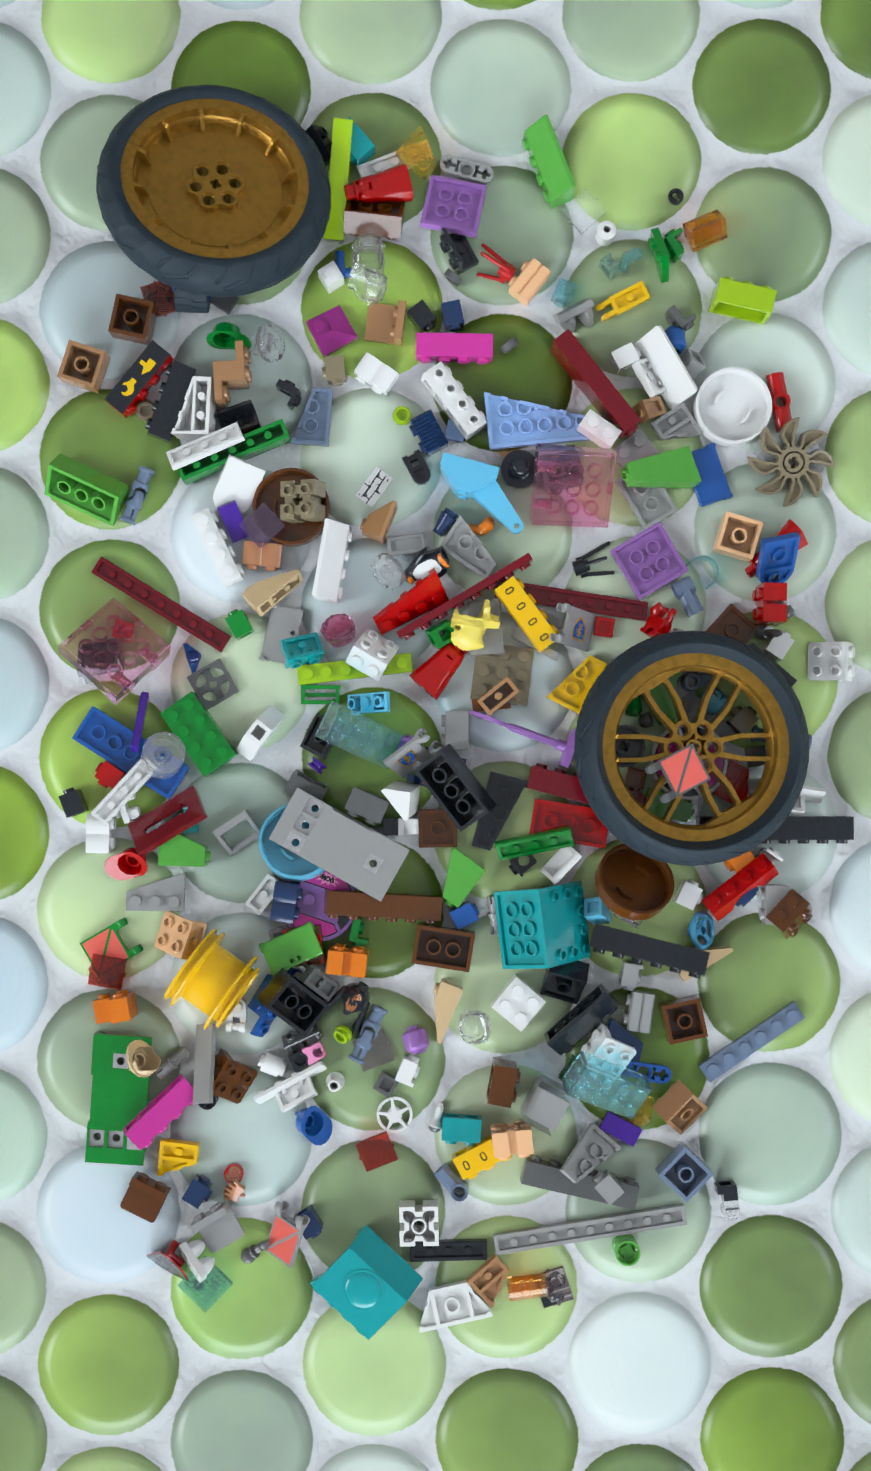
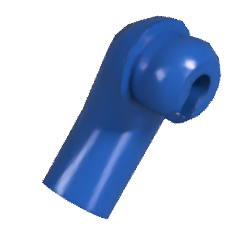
[335,250,353,279]

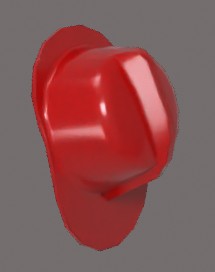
[104,847,148,881]

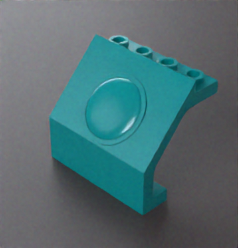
[310,1225,423,1340]

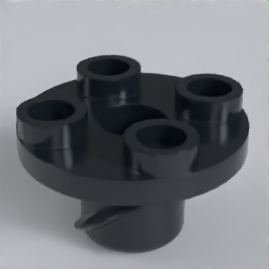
[501,450,539,489]

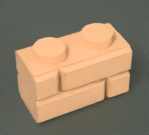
[508,258,551,306]

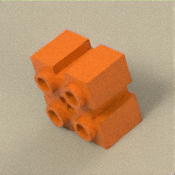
[326,943,369,978]

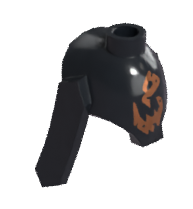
[326,981,371,1039]

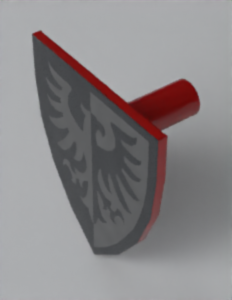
[146,1240,188,1281]

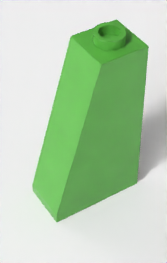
[621,446,702,488]

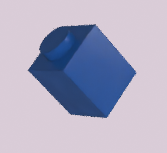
[449,901,480,930]

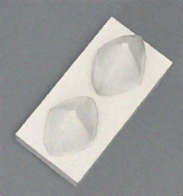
[178,1239,215,1283]

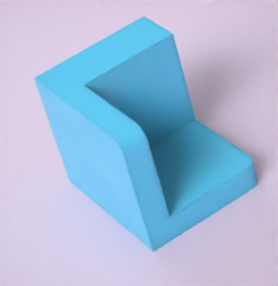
[584,897,611,925]

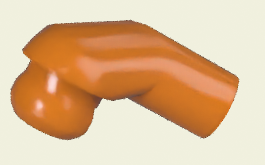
[468,517,494,536]

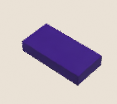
[217,500,250,543]
[599,1110,642,1147]

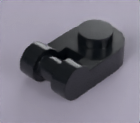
[402,449,431,485]

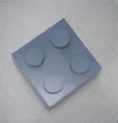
[655,1141,714,1202]

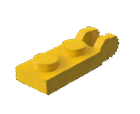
[595,280,651,322]

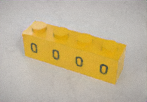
[494,576,559,653]
[452,1119,521,1180]

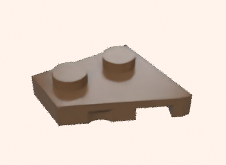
[466,1253,509,1308]

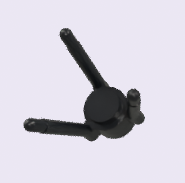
[572,541,615,578]

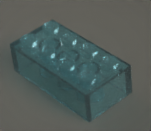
[315,701,403,769]
[562,1051,652,1119]

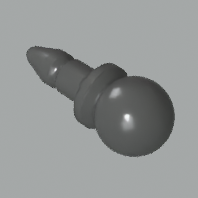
[755,625,783,640]
[241,1240,270,1264]

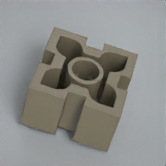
[280,479,326,523]

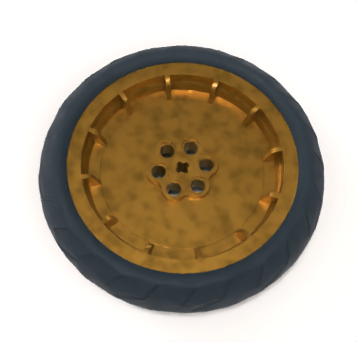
[96,85,331,297]

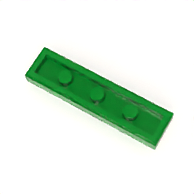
[495,826,575,861]

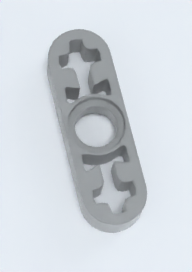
[440,155,494,185]

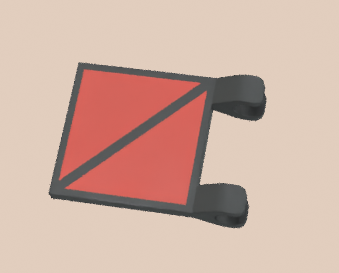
[644,743,711,803]

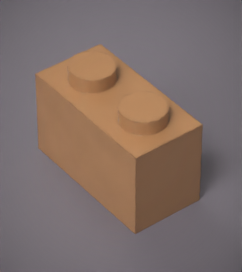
[477,676,520,716]

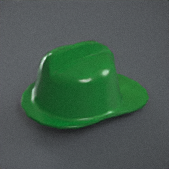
[206,322,252,350]

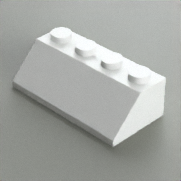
[312,518,353,603]

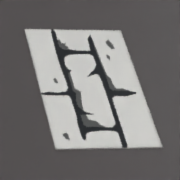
[355,466,393,507]

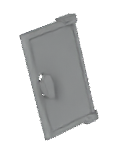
[467,598,505,656]
[259,604,304,664]

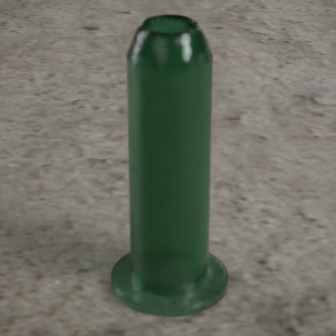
[558,1054,581,1080]

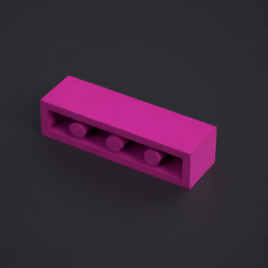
[416,333,493,365]
[122,1074,193,1150]

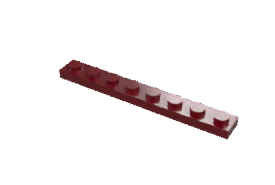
[396,553,533,640]

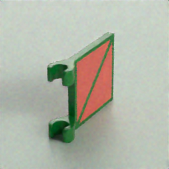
[80,918,144,975]

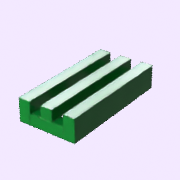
[301,685,340,705]

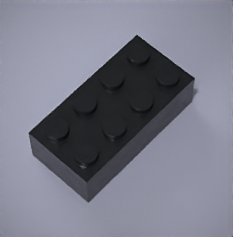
[414,743,496,832]

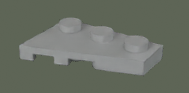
[439,515,497,579]
[126,873,186,911]
[559,1123,621,1183]

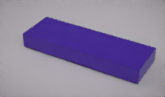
[131,692,149,753]

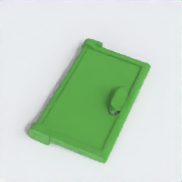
[259,921,323,976]

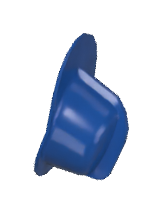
[295,1106,332,1145]

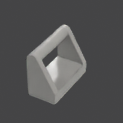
[213,810,260,856]

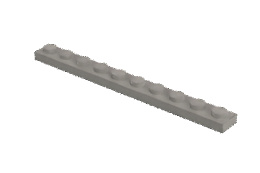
[493,1203,687,1255]

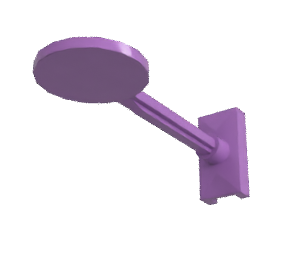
[469,710,576,768]

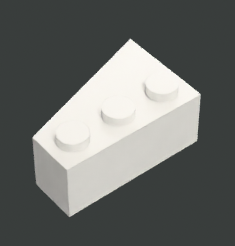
[171,376,217,439]

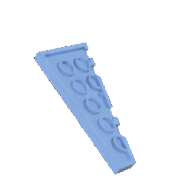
[484,392,591,450]

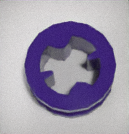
[308,756,327,774]

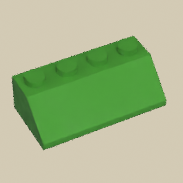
[522,114,576,209]
[44,453,129,526]

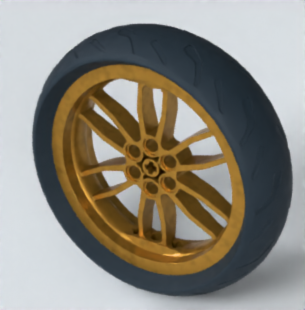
[574,631,809,866]

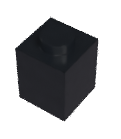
[407,300,436,333]
[58,787,89,818]

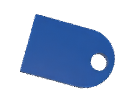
[756,532,801,583]

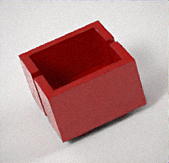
[752,582,787,626]

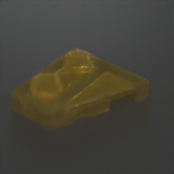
[396,125,437,180]

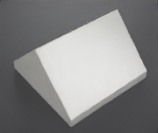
[381,781,420,821]

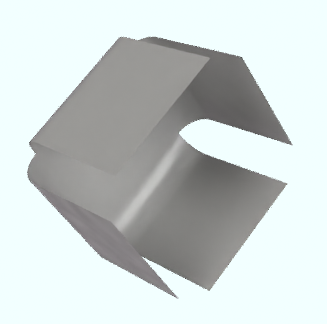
[521,1075,572,1136]

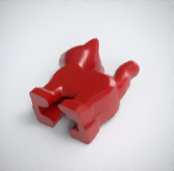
[640,602,677,638]

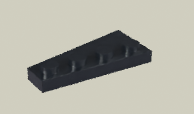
[471,771,528,851]

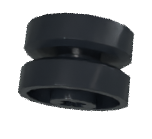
[616,725,645,768]

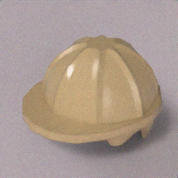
[126,1040,161,1078]

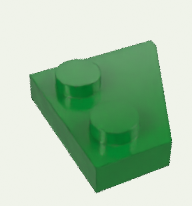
[648,228,670,283]

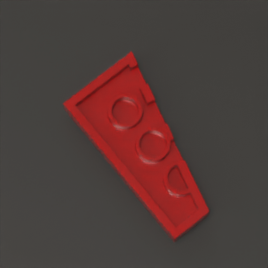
[372,568,449,635]

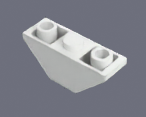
[236,705,286,761]

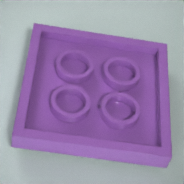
[420,175,487,238]
[609,522,689,601]

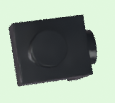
[276,379,302,410]

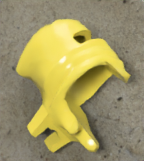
[451,599,500,651]

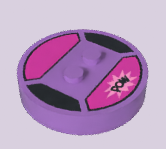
[286,871,356,941]

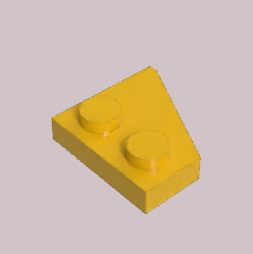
[157,1138,200,1176]

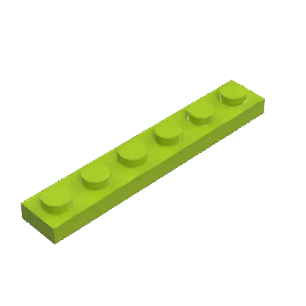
[297,653,413,685]

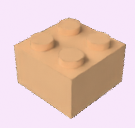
[711,511,764,562]

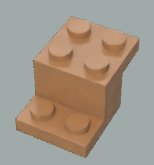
[213,340,252,409]

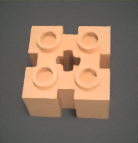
[490,1121,534,1160]

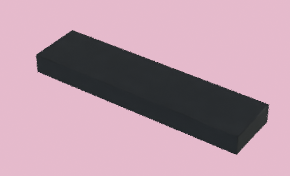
[410,1239,487,1262]

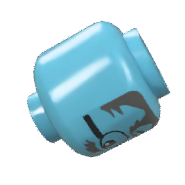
[699,687,728,715]

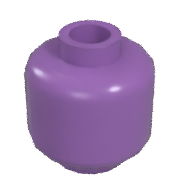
[402,1025,430,1055]

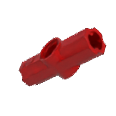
[766,372,792,433]

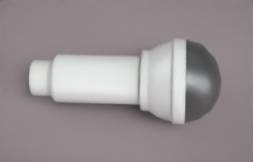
[429,1102,444,1133]

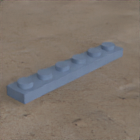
[698,1001,805,1082]

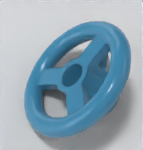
[688,911,715,950]

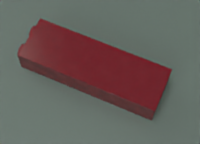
[550,329,641,440]

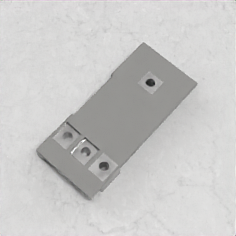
[269,788,410,902]

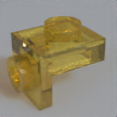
[629,1093,654,1126]

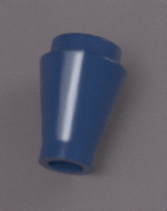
[432,507,458,537]

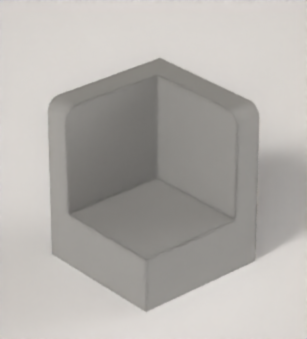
[679,348,706,380]

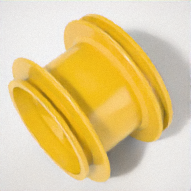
[164,928,260,1030]

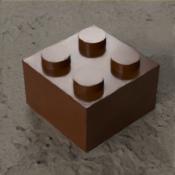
[108,294,158,345]
[658,995,708,1045]
[486,1057,521,1108]

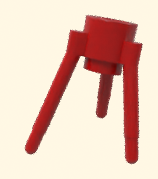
[477,243,517,284]

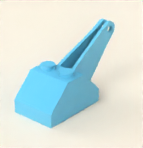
[440,452,523,534]

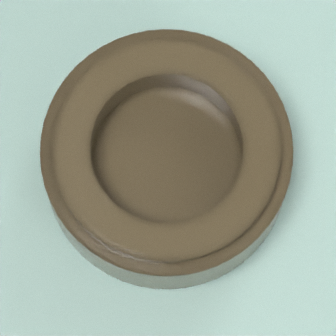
[136,402,155,422]

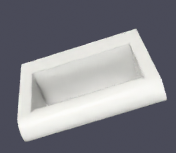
[540,847,582,885]

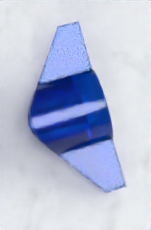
[183,643,201,673]

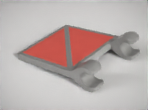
[265,1201,310,1268]

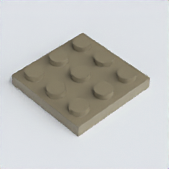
[470,645,534,706]

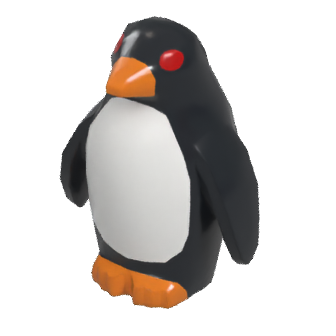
[403,546,450,585]

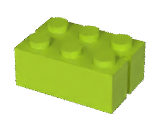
[708,277,777,325]

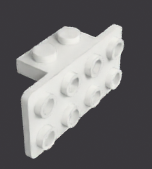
[631,325,697,409]

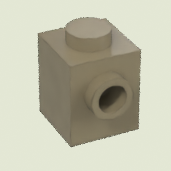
[322,355,347,386]
[726,705,759,734]

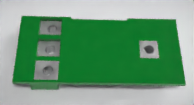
[85,1031,152,1166]

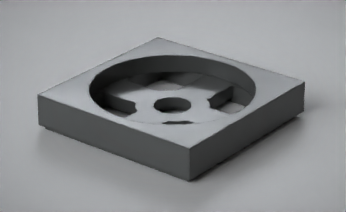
[187,658,240,710]

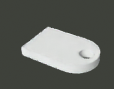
[213,454,266,514]

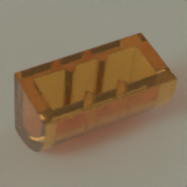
[682,209,728,252]
[507,1273,549,1301]

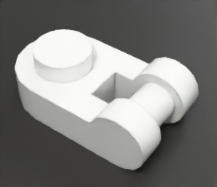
[226,998,247,1033]

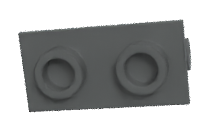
[282,1022,323,1053]

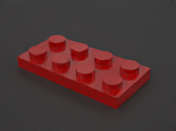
[529,798,608,849]

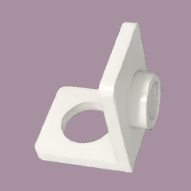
[755,847,783,865]

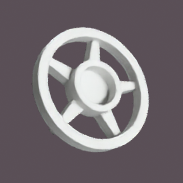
[377,1096,413,1133]

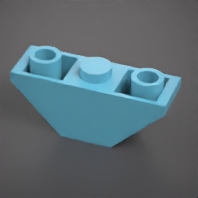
[347,691,391,714]

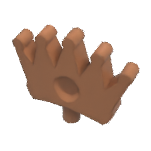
[223,1180,246,1202]

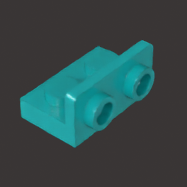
[280,632,324,669]

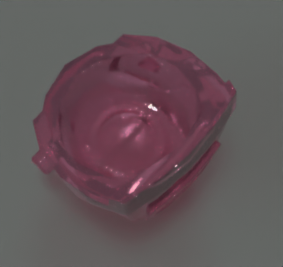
[320,613,356,648]

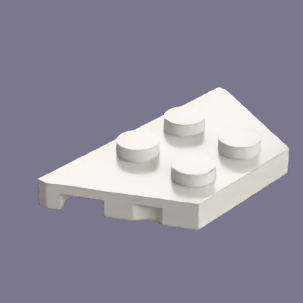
[419,1280,493,1333]

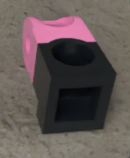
[288,1040,327,1073]

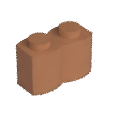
[242,541,284,572]

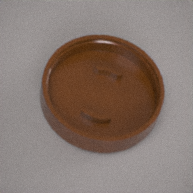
[253,468,330,547]
[595,844,674,920]

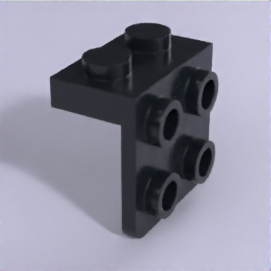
[439,227,479,274]

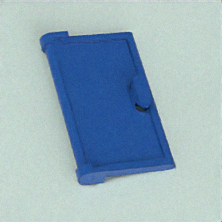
[691,443,733,507]

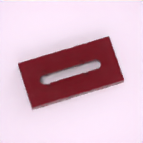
[128,786,208,856]

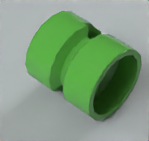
[612,1234,640,1266]

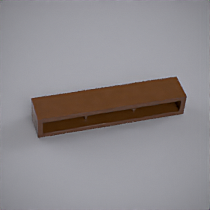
[324,889,443,924]

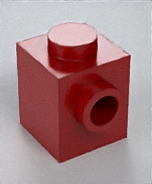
[94,761,127,789]

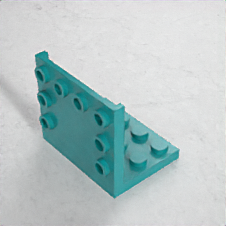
[494,881,591,969]

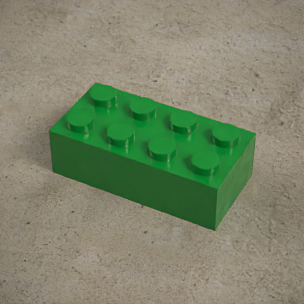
[160,691,238,777]

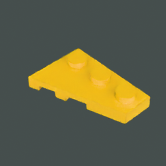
[546,655,607,714]

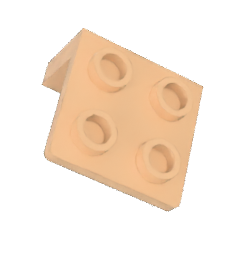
[154,911,208,960]

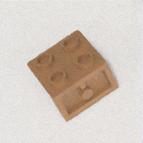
[364,300,407,346]

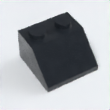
[540,960,590,1004]

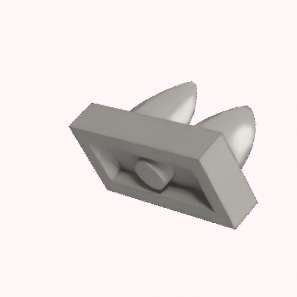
[553,298,595,333]

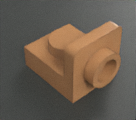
[633,396,667,425]

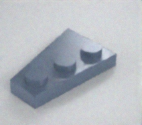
[290,387,333,447]

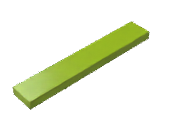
[324,118,353,241]

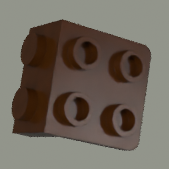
[766,889,813,939]
[213,1049,258,1104]
[120,1171,171,1223]

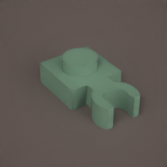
[599,253,618,281]

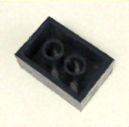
[257,967,330,1036]

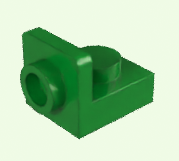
[664,227,684,263]
[349,917,369,947]

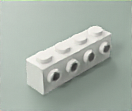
[421,361,487,441]
[191,508,244,588]

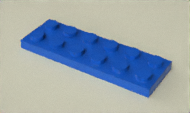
[72,706,191,800]

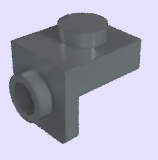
[665,305,697,331]

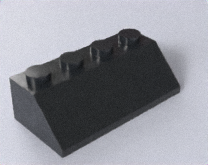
[544,983,619,1055]

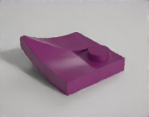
[306,305,358,358]

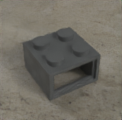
[345,786,390,826]

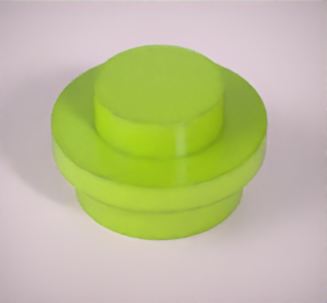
[393,406,412,426]
[334,1025,352,1044]

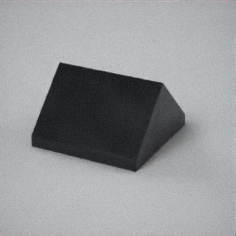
[300,713,344,760]

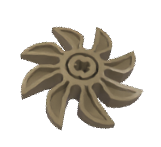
[747,417,835,507]

